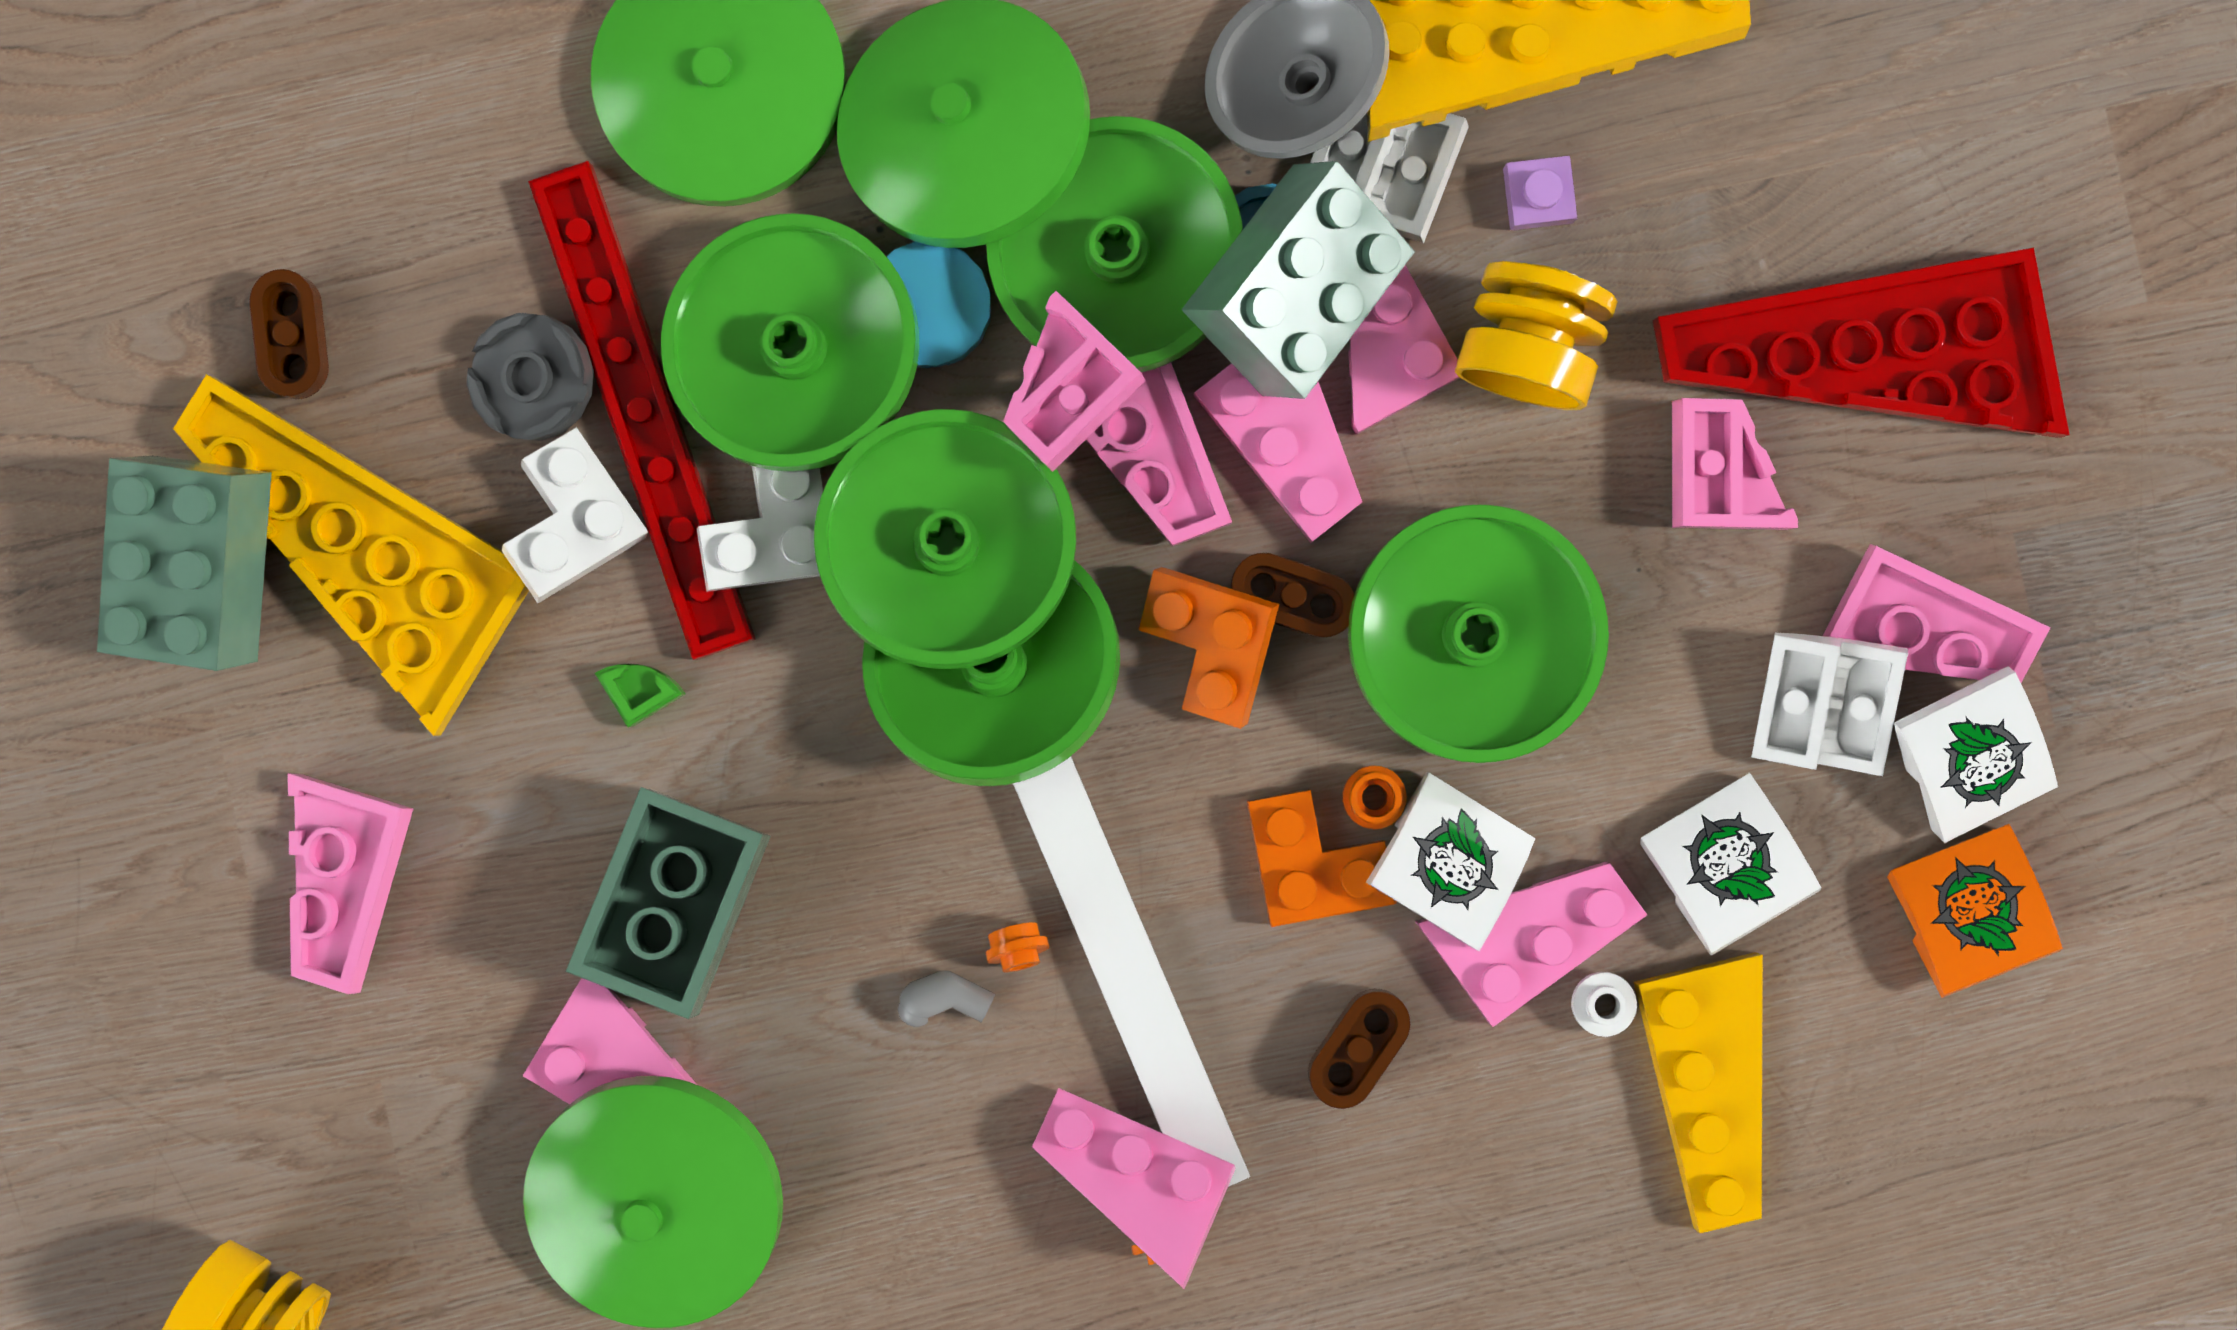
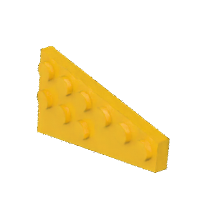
[1367,0,1751,142]
[173,374,529,736]

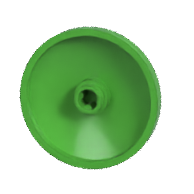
[591,0,847,207]
[837,0,1090,248]
[986,116,1243,372]
[661,213,920,472]
[814,409,1076,669]
[1348,505,1609,763]
[862,560,1120,786]
[523,1076,783,1328]

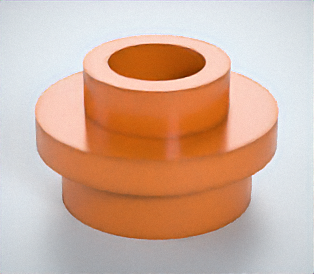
[1342,765,1407,829]
[985,922,1050,972]

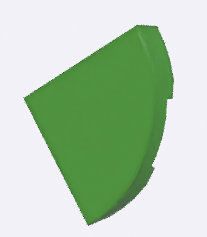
[595,664,686,727]

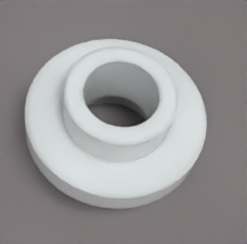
[1571,972,1637,1037]

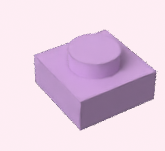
[1503,156,1577,231]

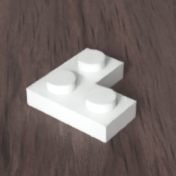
[502,427,648,603]
[697,466,823,592]

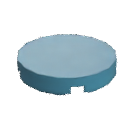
[887,241,991,368]

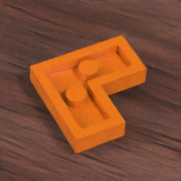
[1139,567,1279,729]
[1247,789,1397,927]

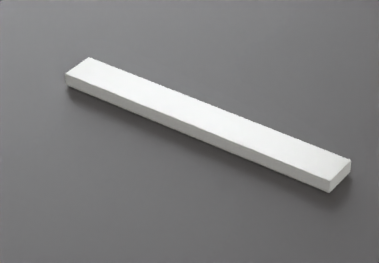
[1013,756,1250,1187]

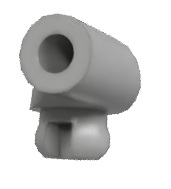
[898,971,996,1027]

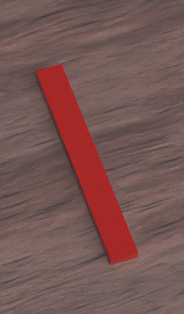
[528,161,756,660]

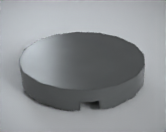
[467,313,594,441]

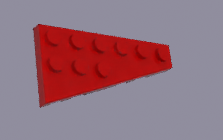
[1653,248,2070,438]

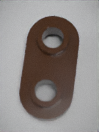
[250,269,329,399]
[1231,553,1355,638]
[1308,988,1410,1109]

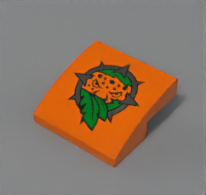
[1887,824,2063,998]

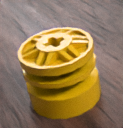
[1454,261,1618,410]
[162,1240,331,1330]

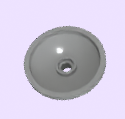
[1205,0,1389,159]

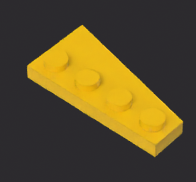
[1633,952,1763,1233]

